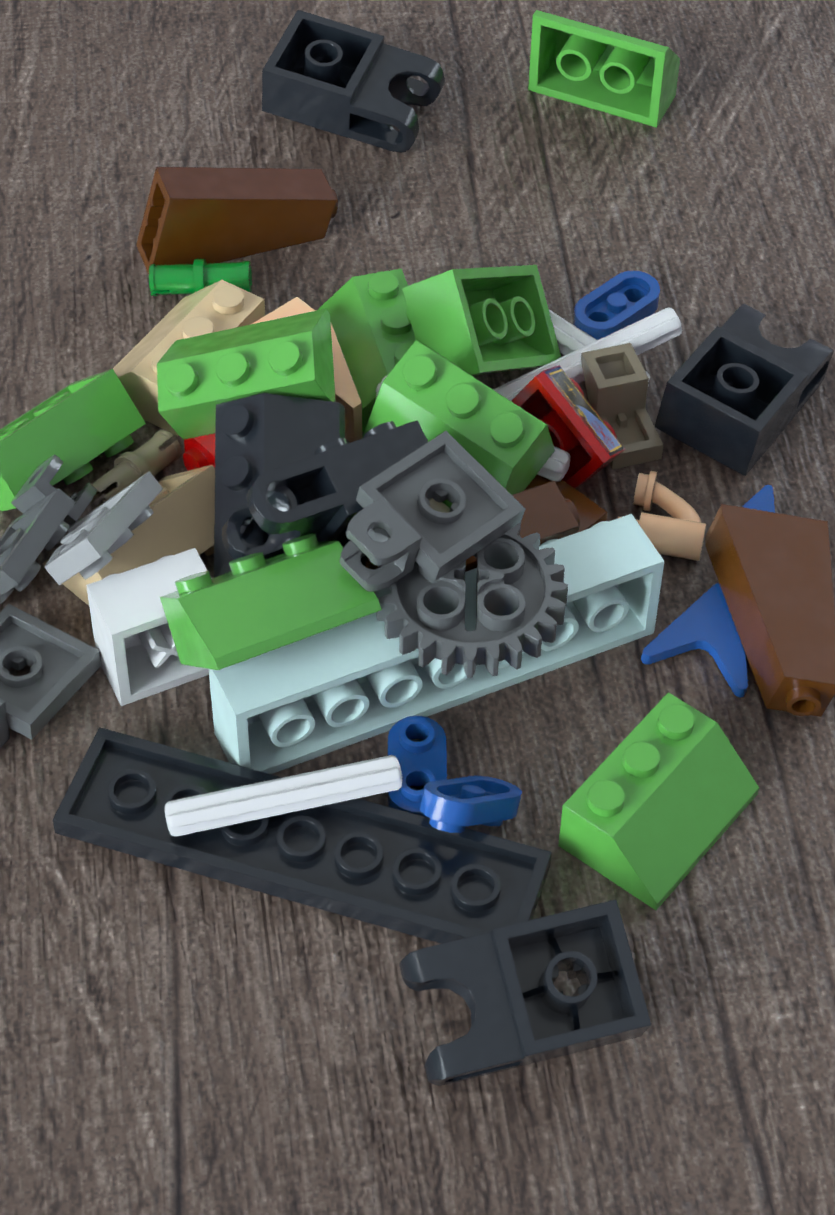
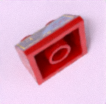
[511,365,626,489]

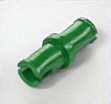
[149,259,252,296]

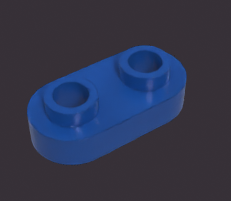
[573,271,660,340]
[388,716,447,818]
[420,776,522,833]

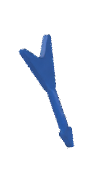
[641,485,775,698]

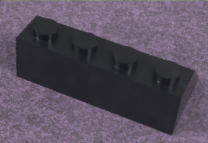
[214,393,345,578]

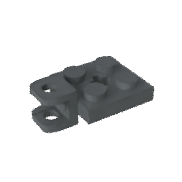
[340,431,525,592]
[0,454,97,605]
[0,604,102,748]

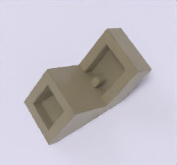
[581,343,663,470]

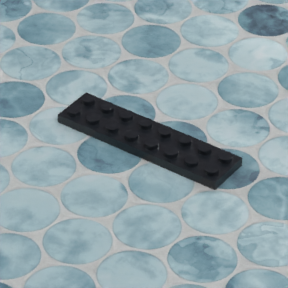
[53,727,552,944]

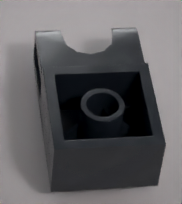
[262,10,445,153]
[654,304,834,476]
[222,420,432,560]
[399,899,652,1086]

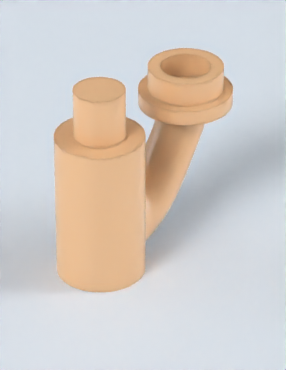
[618,471,706,561]

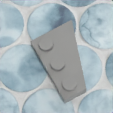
[45,471,163,585]

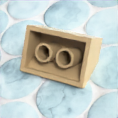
[113,280,265,436]
[42,465,215,606]

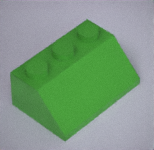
[528,10,680,128]
[402,265,561,376]
[318,268,432,432]
[157,308,336,440]
[362,340,555,508]
[0,369,146,512]
[160,534,382,670]
[558,692,759,910]

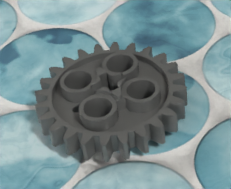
[374,523,568,678]

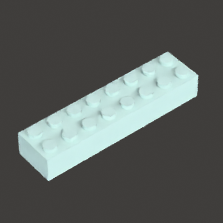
[209,514,664,774]

